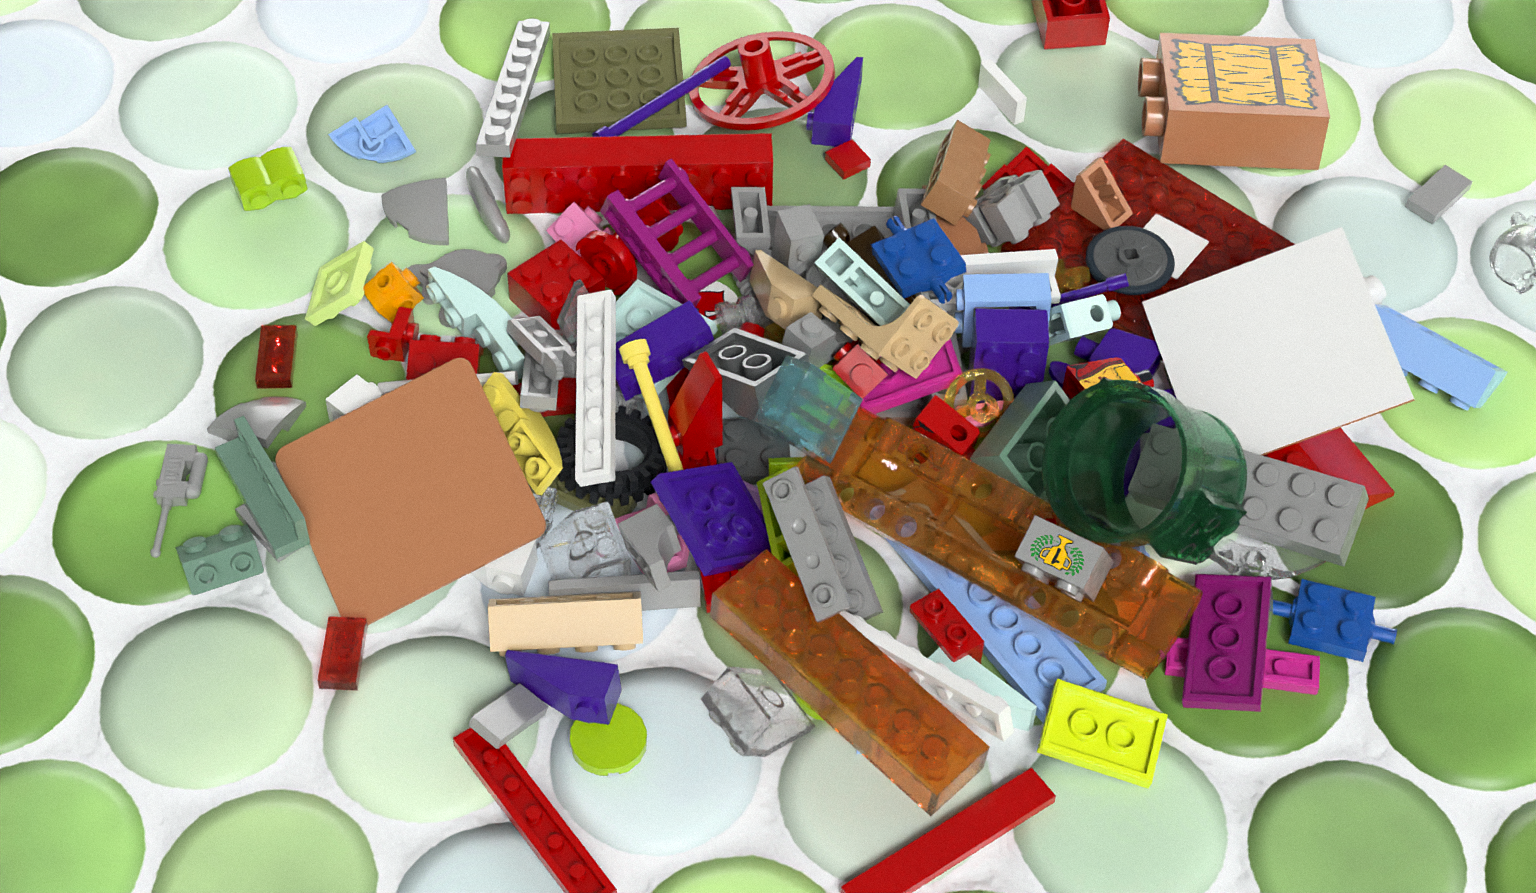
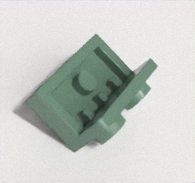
[175,524,264,595]

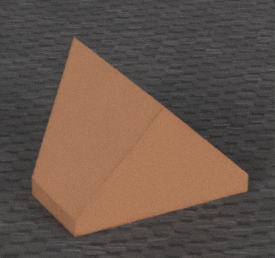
[1071,157,1133,230]

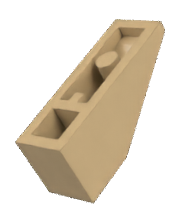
[749,250,822,330]

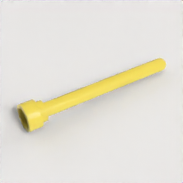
[619,339,683,472]

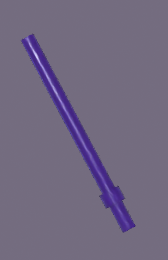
[592,56,731,137]

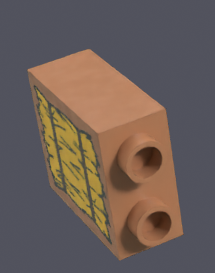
[1138,33,1330,170]

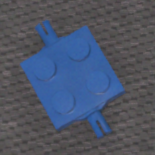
[871,216,967,304]
[1269,579,1397,662]

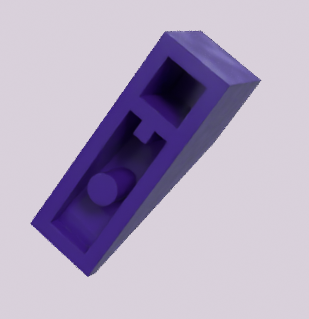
[806,57,863,147]
[505,650,622,725]

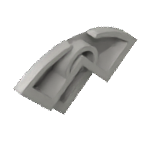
[381,178,449,245]
[207,397,306,449]

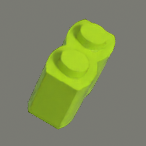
[228,147,308,211]

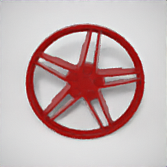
[689,31,835,130]

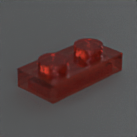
[255,325,298,389]
[317,616,368,691]

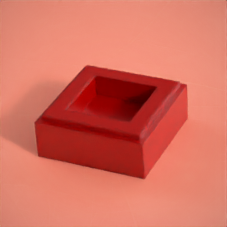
[825,139,871,180]

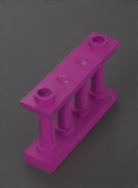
[600,159,754,308]

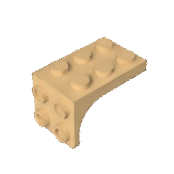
[812,284,959,379]

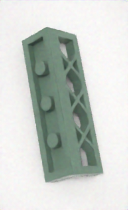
[215,415,310,559]

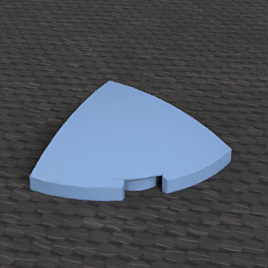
[328,105,416,163]

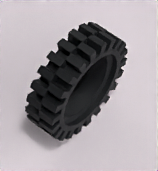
[556,405,667,506]

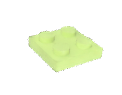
[305,241,374,326]

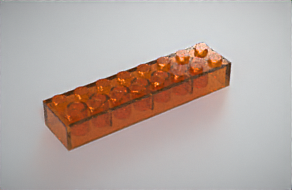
[710,549,990,817]

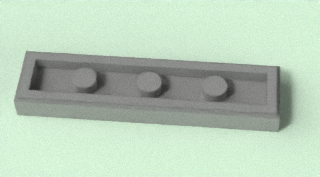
[548,570,701,611]

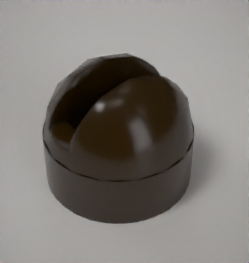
[823,222,851,248]

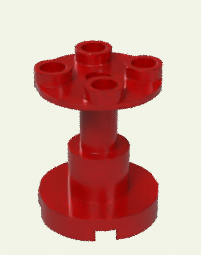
[576,193,683,295]

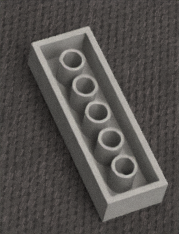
[1128,423,1369,567]

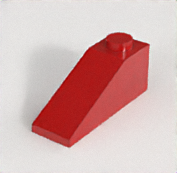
[668,351,723,460]

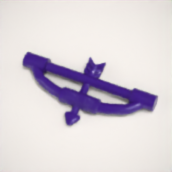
[1008,273,1129,310]

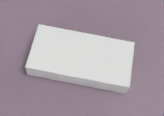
[978,59,1027,125]

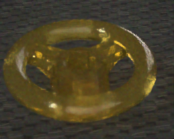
[944,368,1014,438]

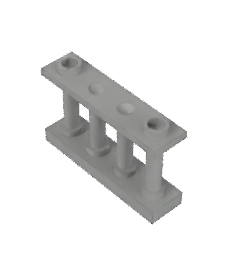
[763,467,883,622]

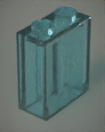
[753,355,863,464]

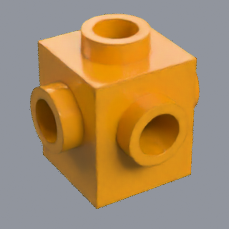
[363,262,424,324]

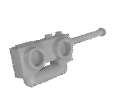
[150,444,208,558]

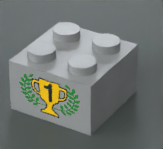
[1015,515,1114,603]

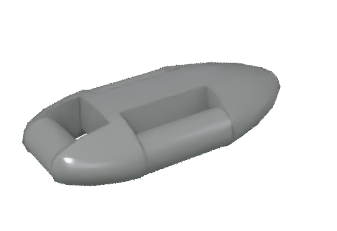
[466,166,510,244]

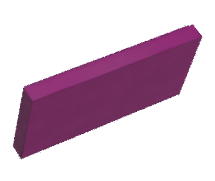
[1182,574,1272,712]

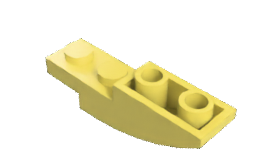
[482,372,563,495]

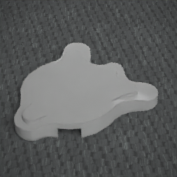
[408,249,507,327]

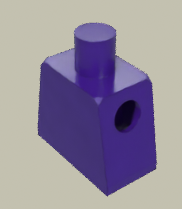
[1074,328,1162,376]

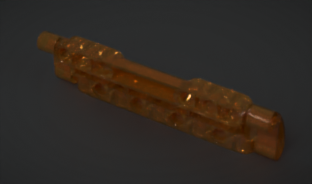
[796,402,1203,680]

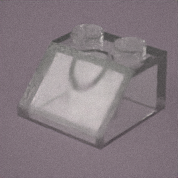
[539,502,631,581]
[701,667,815,757]

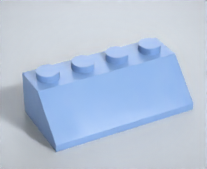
[1375,304,1508,411]

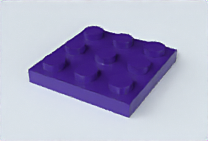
[651,462,773,576]

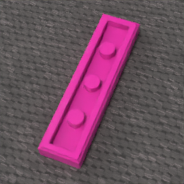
[1165,636,1320,695]

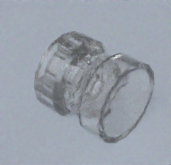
[715,294,760,334]

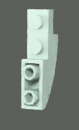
[426,267,525,380]

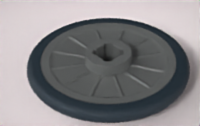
[1085,226,1175,295]

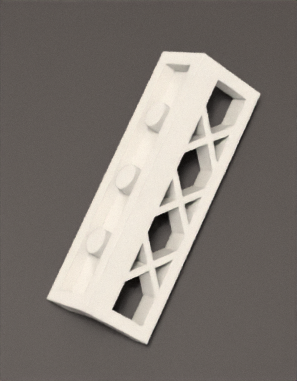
[918,249,1061,311]

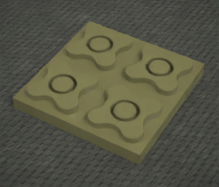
[552,28,687,133]

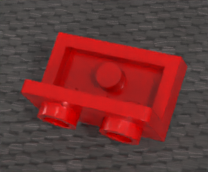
[406,334,484,380]
[909,589,985,664]

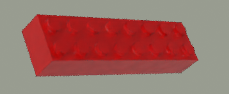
[502,133,773,214]

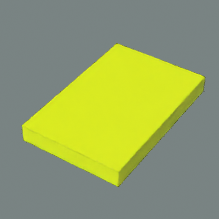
[1037,679,1168,789]

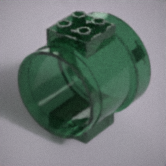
[1042,377,1247,565]

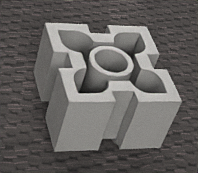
[963,170,1060,247]

